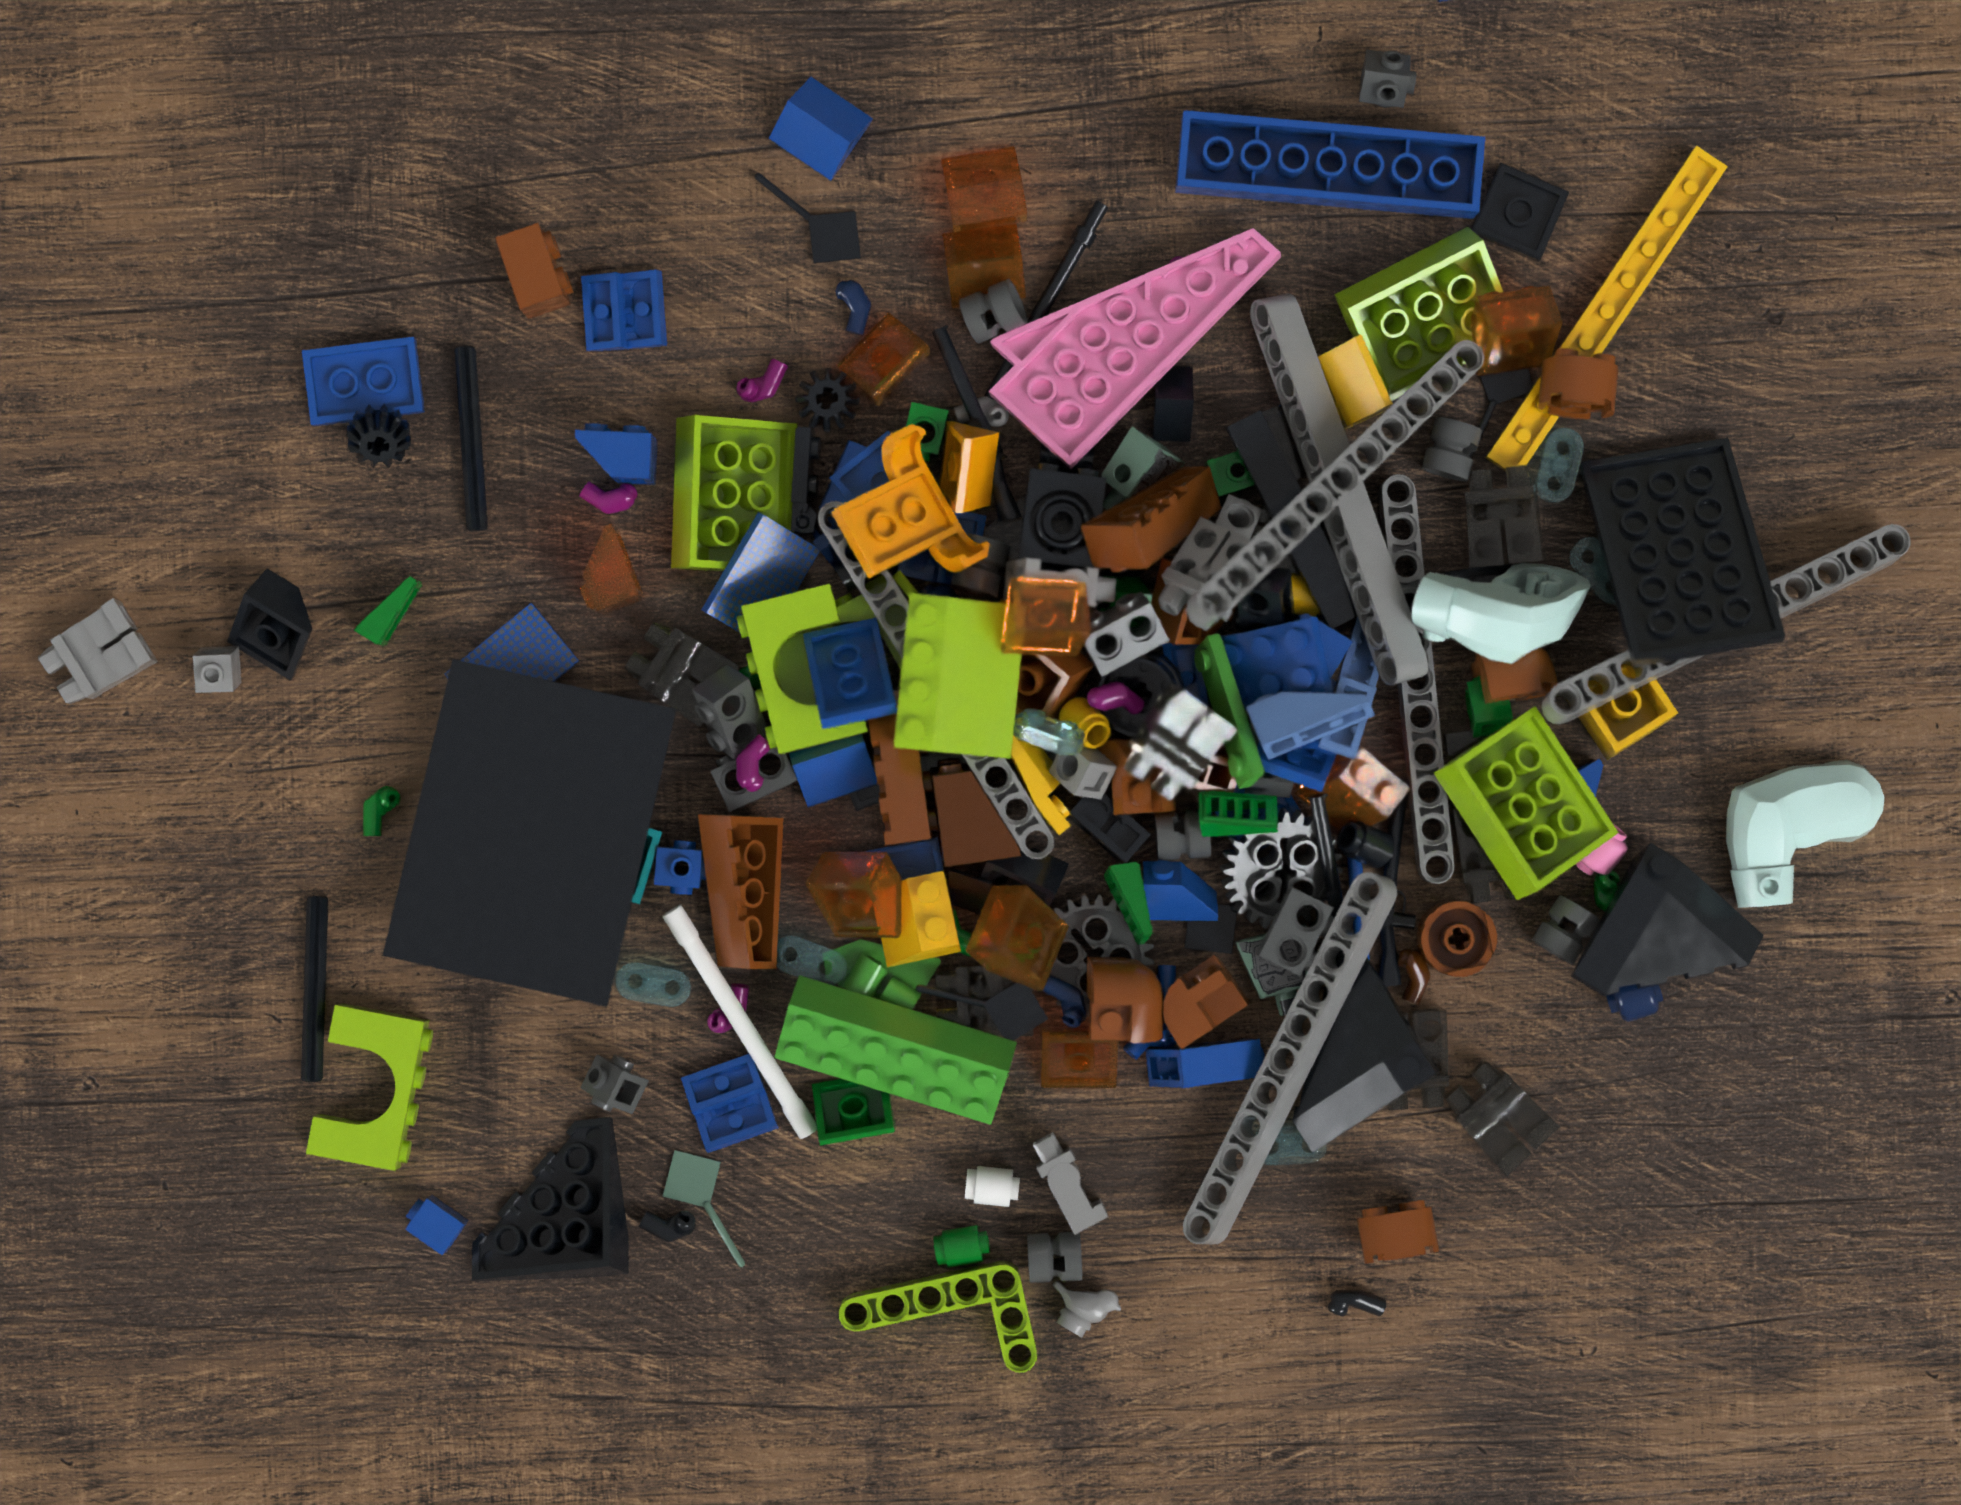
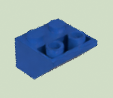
[575,424,658,485]

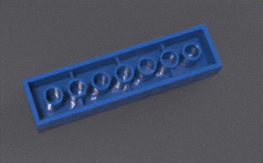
[1175,110,1486,219]

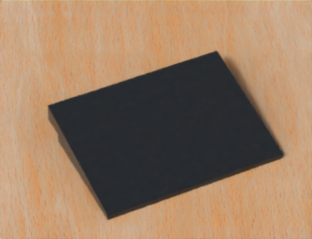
[382,659,676,1007]

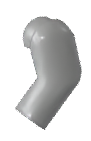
[953,397,1009,427]

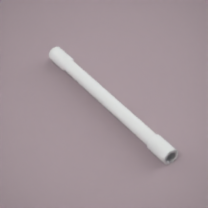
[662,904,817,1139]

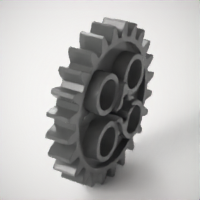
[1220,808,1343,928]
[1033,895,1154,1017]

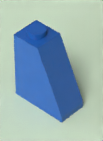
[1145,1039,1265,1088]

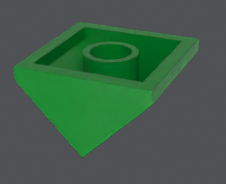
[812,1079,896,1146]

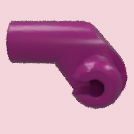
[736,358,788,403]
[579,481,637,514]
[1087,682,1144,715]
[736,734,770,792]
[707,983,750,1033]

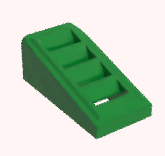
[354,576,422,647]
[1199,791,1278,837]
[1104,862,1153,945]

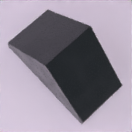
[1153,366,1194,442]

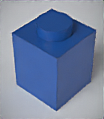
[405,1195,469,1255]

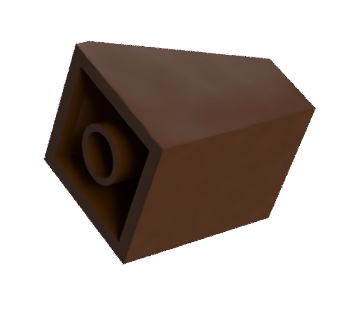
[930,758,1021,867]

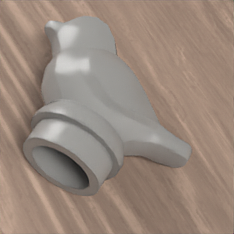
[1053,1280,1121,1338]

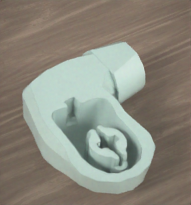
[1412,563,1591,664]
[1726,760,1884,908]

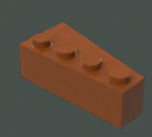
[1081,466,1222,572]
[868,690,938,845]
[698,814,783,969]

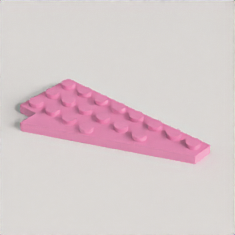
[989,228,1281,469]

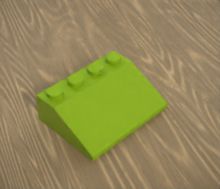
[1334,227,1521,401]
[671,415,798,571]
[894,594,1026,759]
[1434,706,1619,900]

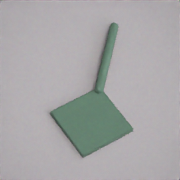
[663,1150,745,1267]

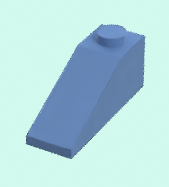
[1246,692,1375,760]

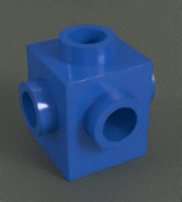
[654,840,706,895]

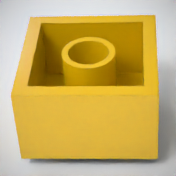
[1566,664,1678,760]

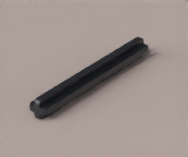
[454,345,488,532]
[301,895,328,1082]

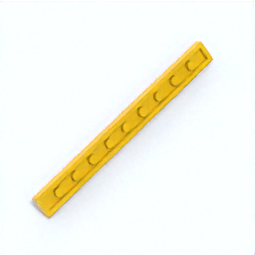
[1485,146,1728,478]

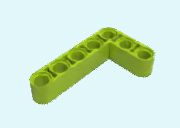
[839,1260,1037,1373]

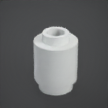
[965,1166,1020,1207]

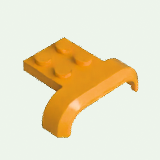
[831,424,990,579]

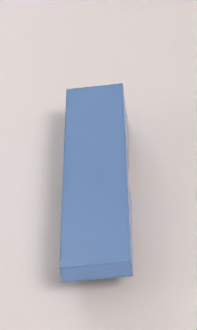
[1318,616,1379,759]

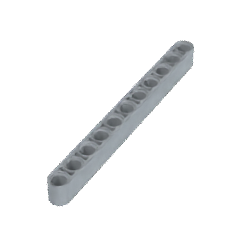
[1250,293,1428,685]
[1186,340,1484,627]
[1378,474,1454,884]
[818,501,1054,859]
[1541,524,1911,724]
[1183,872,1397,1245]

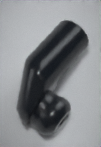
[639,1210,696,1242]
[1328,1290,1386,1317]

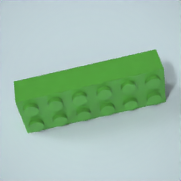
[774,975,1017,1125]

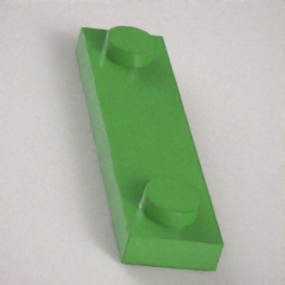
[1194,634,1265,789]

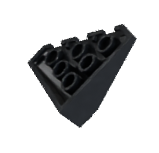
[1571,843,1764,996]
[1292,953,1440,1153]
[472,1117,629,1282]

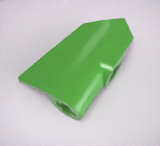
[823,939,941,1010]

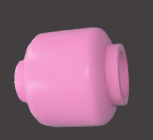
[1575,824,1628,876]

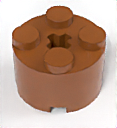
[1538,348,1619,419]
[1416,900,1497,977]
[1357,1200,1440,1264]

